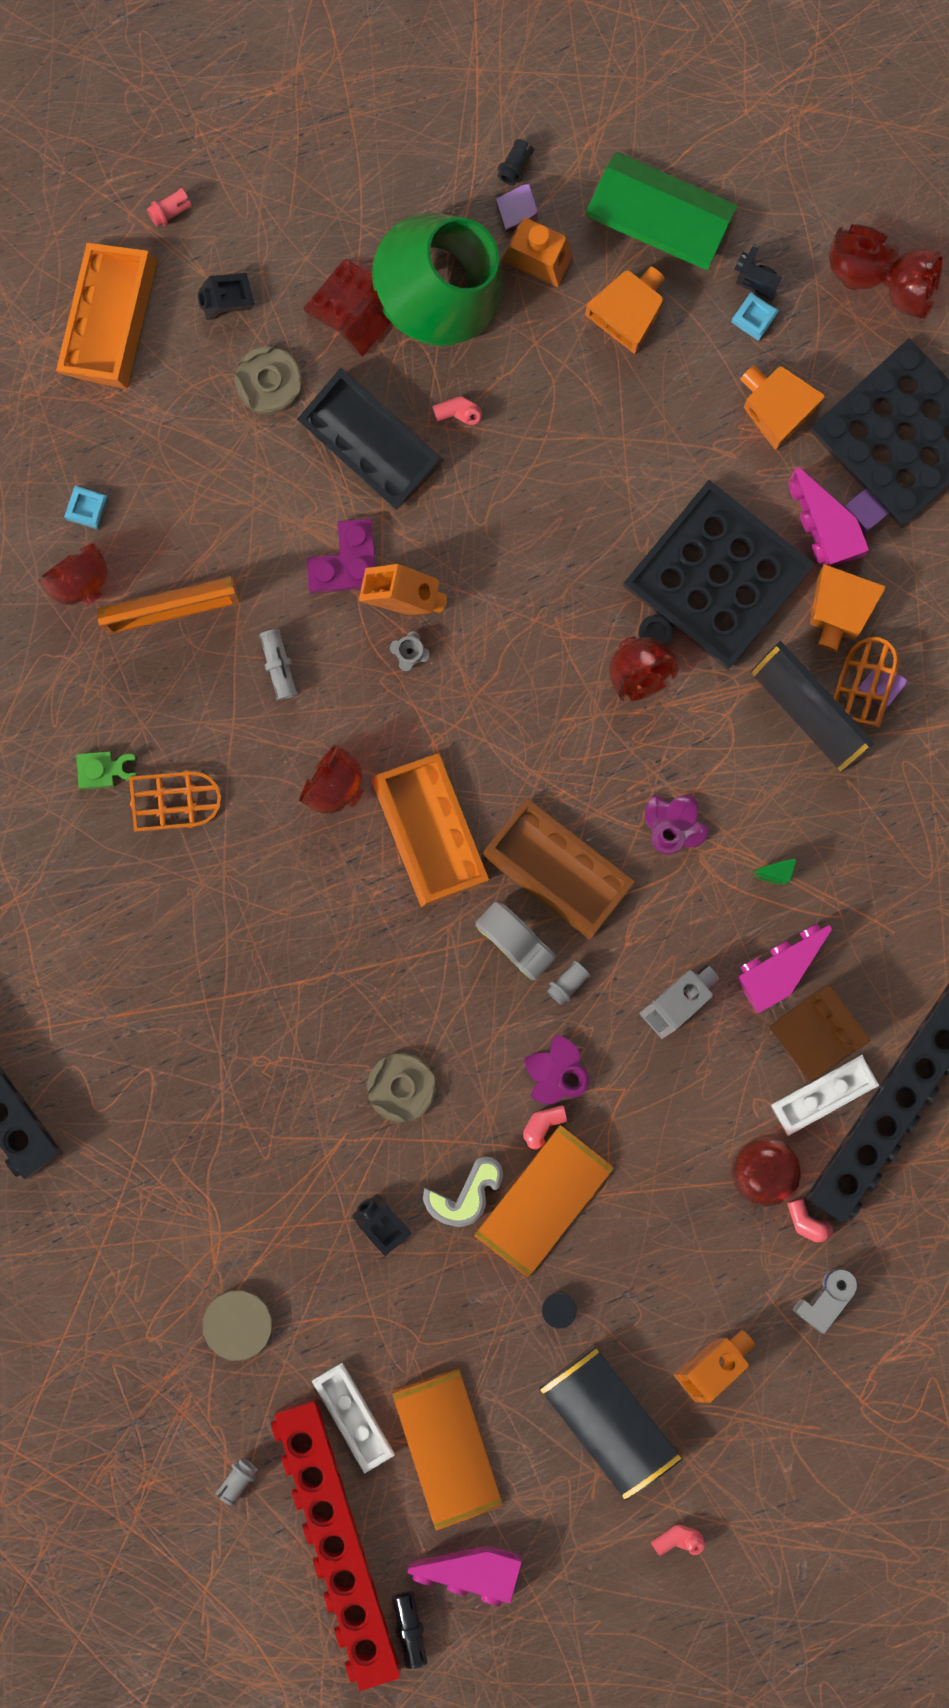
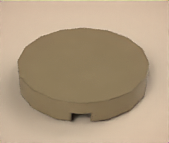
[234,346,302,415]
[367,1053,436,1122]
[203,1290,272,1361]

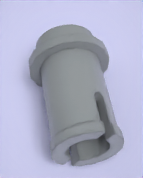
[547,961,591,1005]
[215,1458,258,1506]

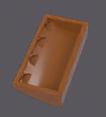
[482,798,635,940]

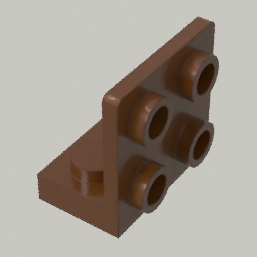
[770,984,871,1081]

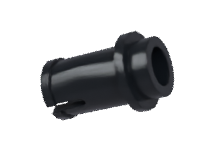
[498,139,534,185]

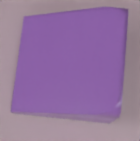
[496,183,538,231]
[844,488,889,536]
[859,664,908,708]

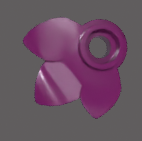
[644,795,710,855]
[524,1035,590,1104]

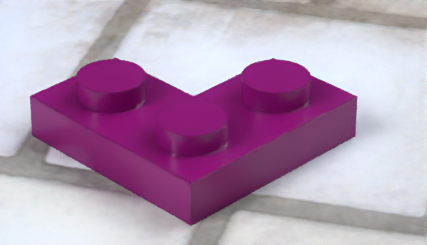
[306,519,376,594]

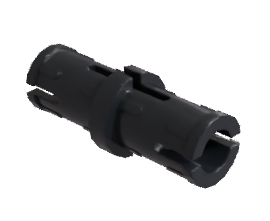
[391,1591,428,1669]

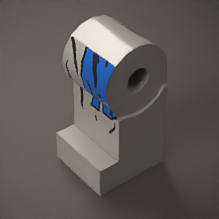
[792,1269,857,1334]

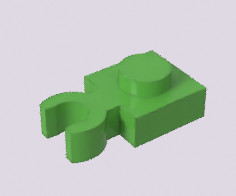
[76,751,138,790]

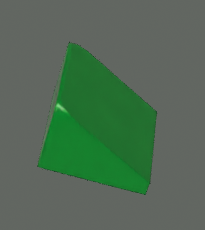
[753,858,796,886]

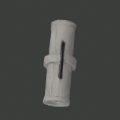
[259,629,298,701]

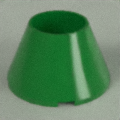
[372,212,502,347]

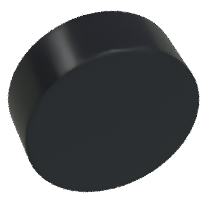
[638,615,673,651]
[542,1292,577,1329]

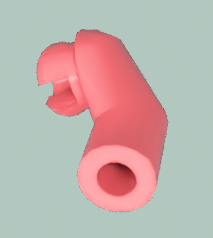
[432,396,482,425]
[523,1105,567,1149]
[787,1198,833,1242]
[651,1525,705,1557]

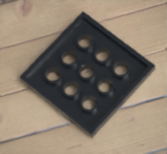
[809,338,949,528]
[623,480,815,671]

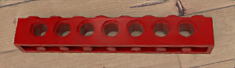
[271,1398,401,1692]

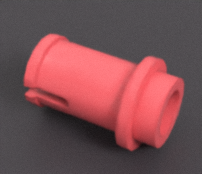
[147,188,192,227]

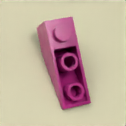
[788,467,869,568]
[735,923,832,1013]
[408,1545,522,1606]

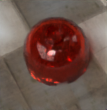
[828,224,900,290]
[884,248,943,319]
[38,542,108,606]
[609,637,680,701]
[298,745,364,814]
[731,1137,802,1207]

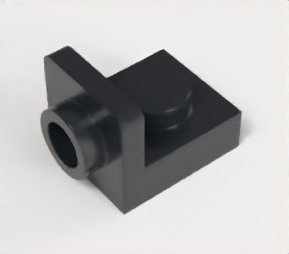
[734,244,782,300]
[198,273,255,320]
[352,1194,412,1256]

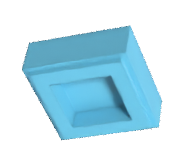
[731,292,779,341]
[64,486,109,530]

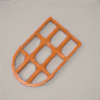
[833,637,899,728]
[129,770,221,832]

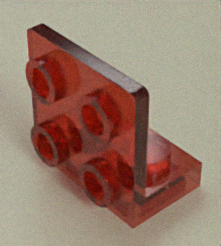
[303,259,391,357]

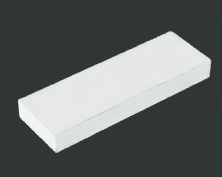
[771,1055,879,1136]
[312,1362,395,1474]

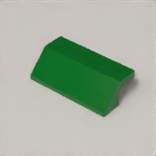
[585,151,738,271]

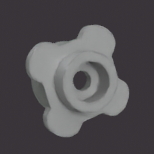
[390,631,430,672]

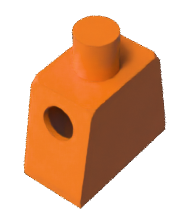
[501,218,573,288]
[585,267,665,354]
[740,365,825,450]
[359,564,447,615]
[810,564,886,652]
[673,1330,756,1403]

